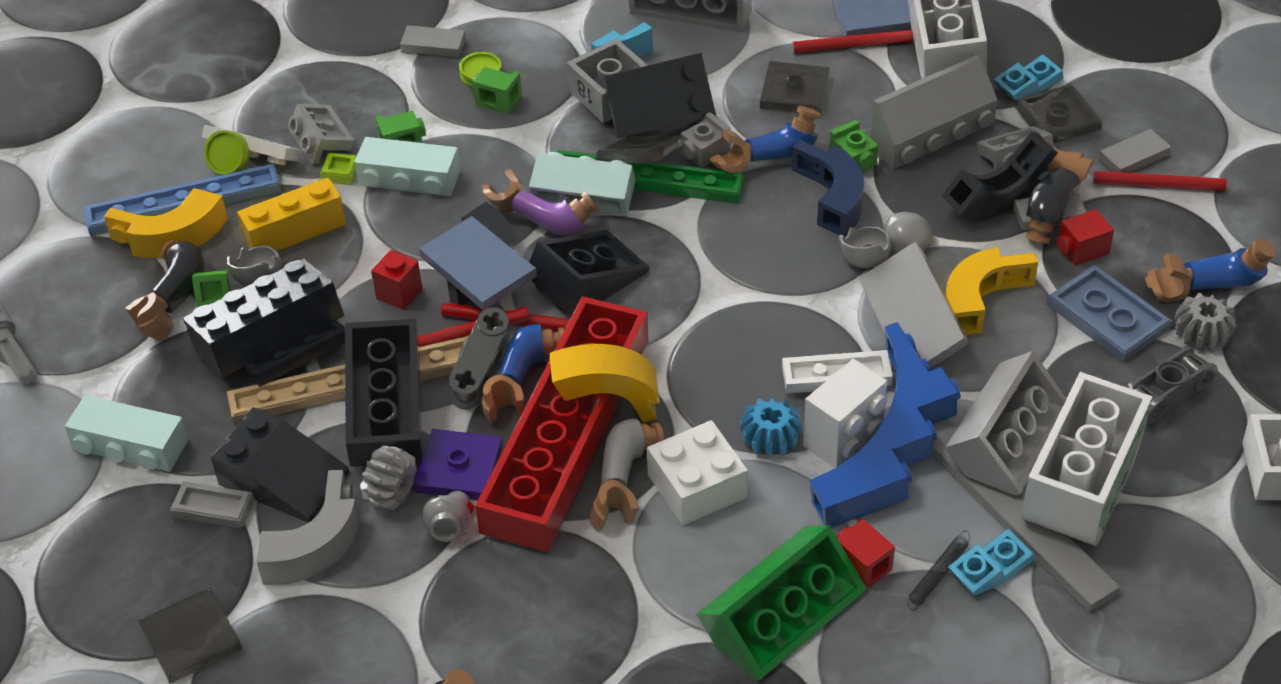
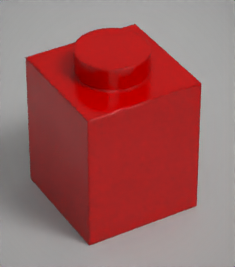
[1057,209,1114,266]
[371,249,423,310]
[836,519,895,588]

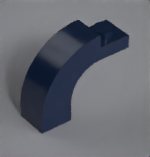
[792,140,864,238]

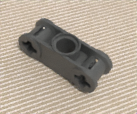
[449,307,509,409]
[1126,346,1218,424]

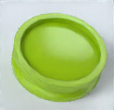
[459,52,502,87]
[204,130,249,175]

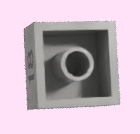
[566,39,648,123]

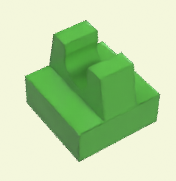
[192,270,231,308]

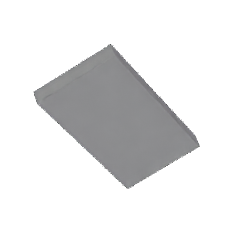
[859,241,970,369]

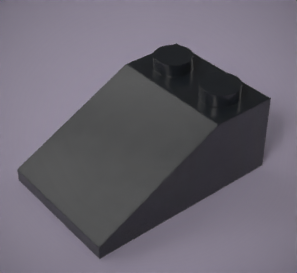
[602,53,716,139]
[529,230,650,313]
[211,407,350,523]

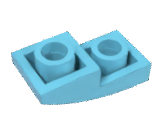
[591,22,653,58]
[994,54,1064,100]
[948,529,1035,596]

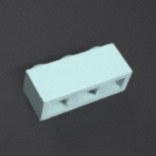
[354,137,460,197]
[529,152,635,215]
[64,395,189,472]

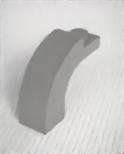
[257,470,360,585]

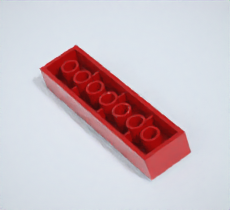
[475,296,649,552]

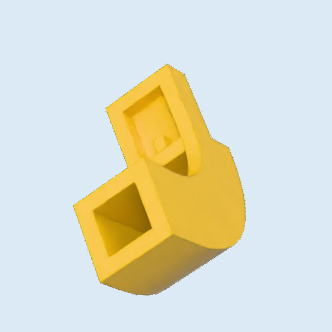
[104,188,228,258]
[945,247,1038,335]
[549,344,659,423]

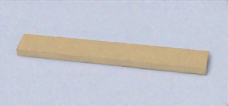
[227,336,507,425]

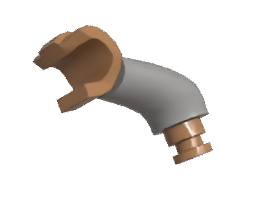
[589,419,664,531]

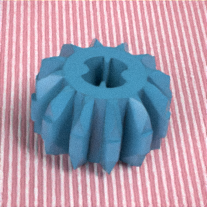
[740,396,802,458]

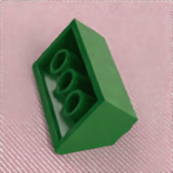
[696,525,867,681]

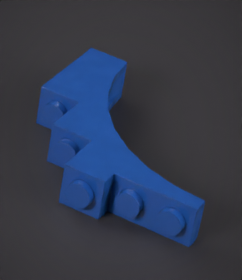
[810,322,961,528]

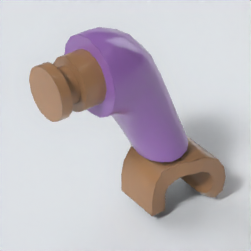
[482,168,600,237]

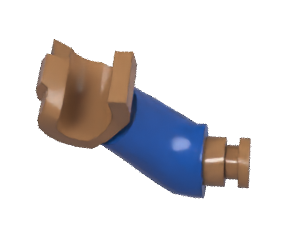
[709,106,820,173]
[1145,238,1277,303]
[482,324,564,425]

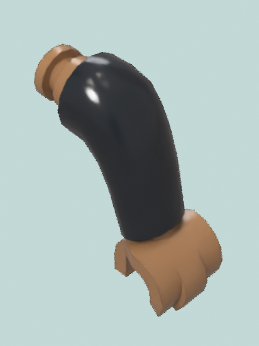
[1026,149,1094,244]
[125,240,205,341]

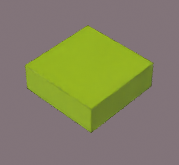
[320,153,357,185]

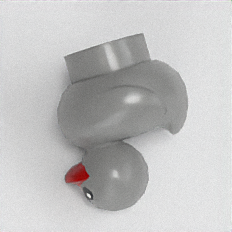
[422,491,475,542]

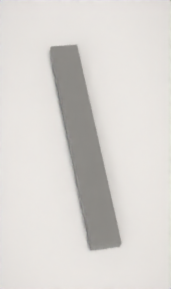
[933,419,1120,613]

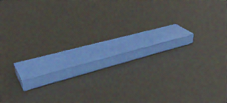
[84,164,282,236]

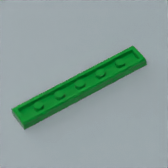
[557,150,745,204]

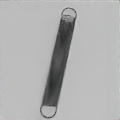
[908,530,970,611]

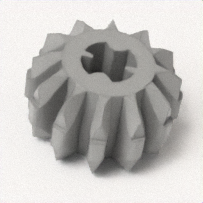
[1175,293,1236,351]
[360,445,417,510]

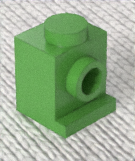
[471,67,522,114]
[375,111,426,143]
[829,120,878,171]

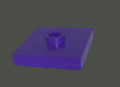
[414,429,503,500]

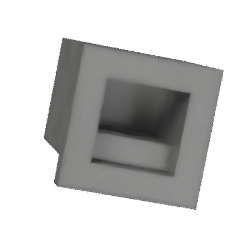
[680,112,730,168]

